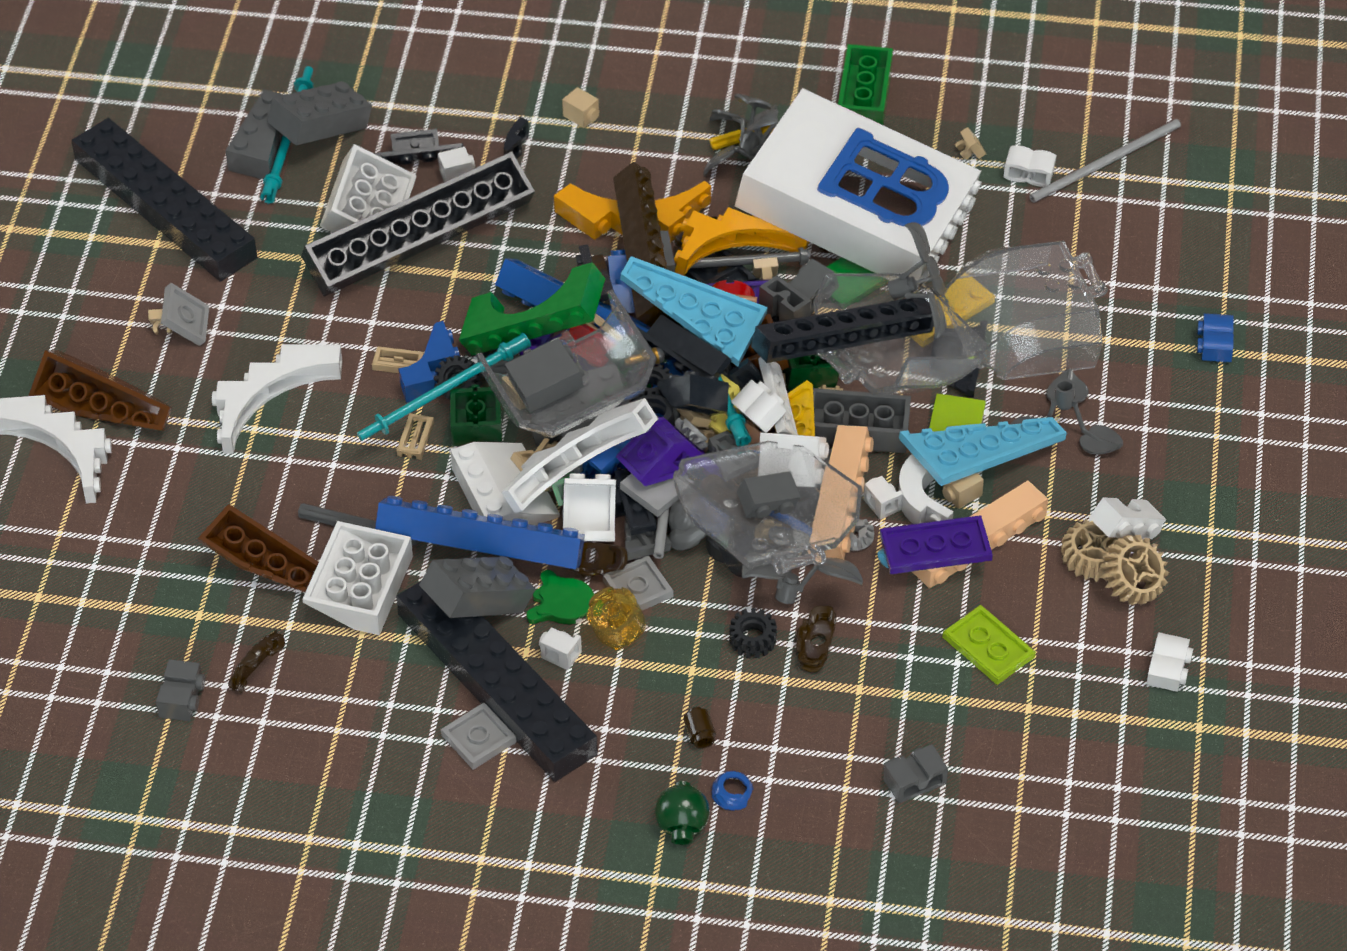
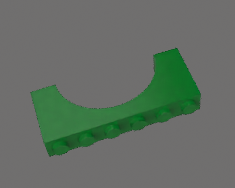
[459,262,605,356]

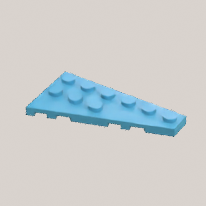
[620,256,767,367]
[899,417,1067,486]

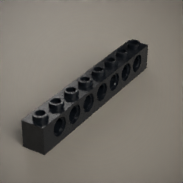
[751,298,934,363]

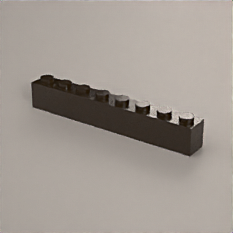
[613,162,670,327]

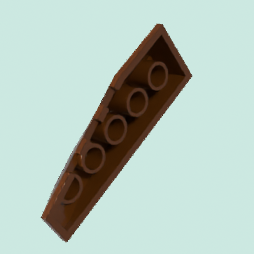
[28,350,172,431]
[198,504,319,593]

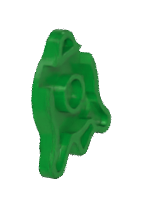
[526,570,603,625]

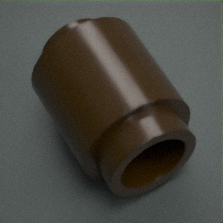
[683,707,716,749]

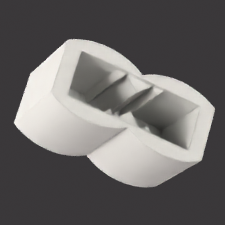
[1003,146,1056,187]
[731,380,787,433]
[1146,632,1193,692]

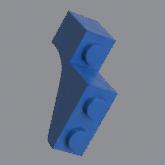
[605,250,635,313]
[399,321,460,403]

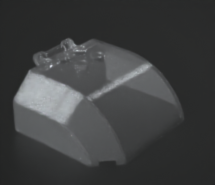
[941,241,1108,380]
[813,273,987,395]
[477,289,657,438]
[673,441,862,574]

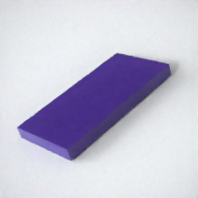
[880,515,993,574]

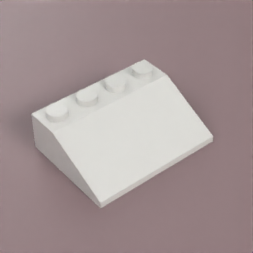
[320,144,417,233]
[450,442,560,525]
[302,521,413,635]

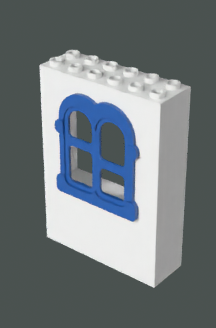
[735,88,981,292]

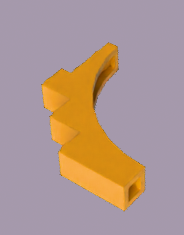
[554,181,711,242]
[674,207,810,276]

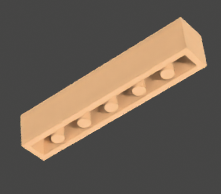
[809,425,874,562]
[911,480,1048,589]

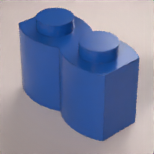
[1197,313,1234,362]
[579,445,620,479]

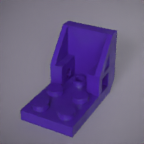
[616,417,725,486]

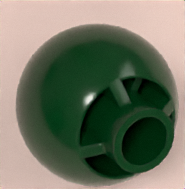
[655,781,710,845]

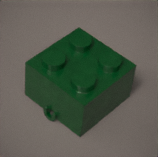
[783,350,840,390]
[450,384,502,446]

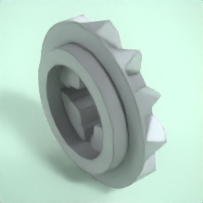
[675,418,708,450]
[849,515,874,551]

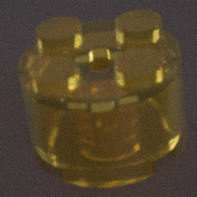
[587,587,646,650]

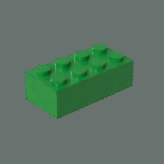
[838,44,893,126]

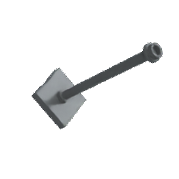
[660,231,809,272]

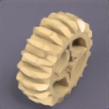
[1061,519,1131,582]
[1100,535,1170,605]

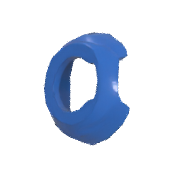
[711,771,754,810]

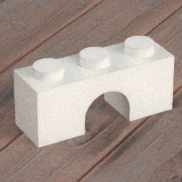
[1089,497,1166,539]

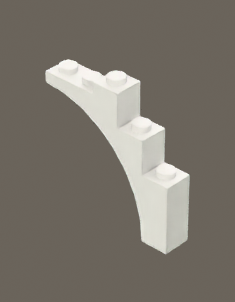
[212,344,343,454]
[0,395,112,504]
[501,398,658,513]

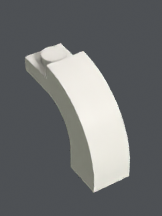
[898,454,953,524]

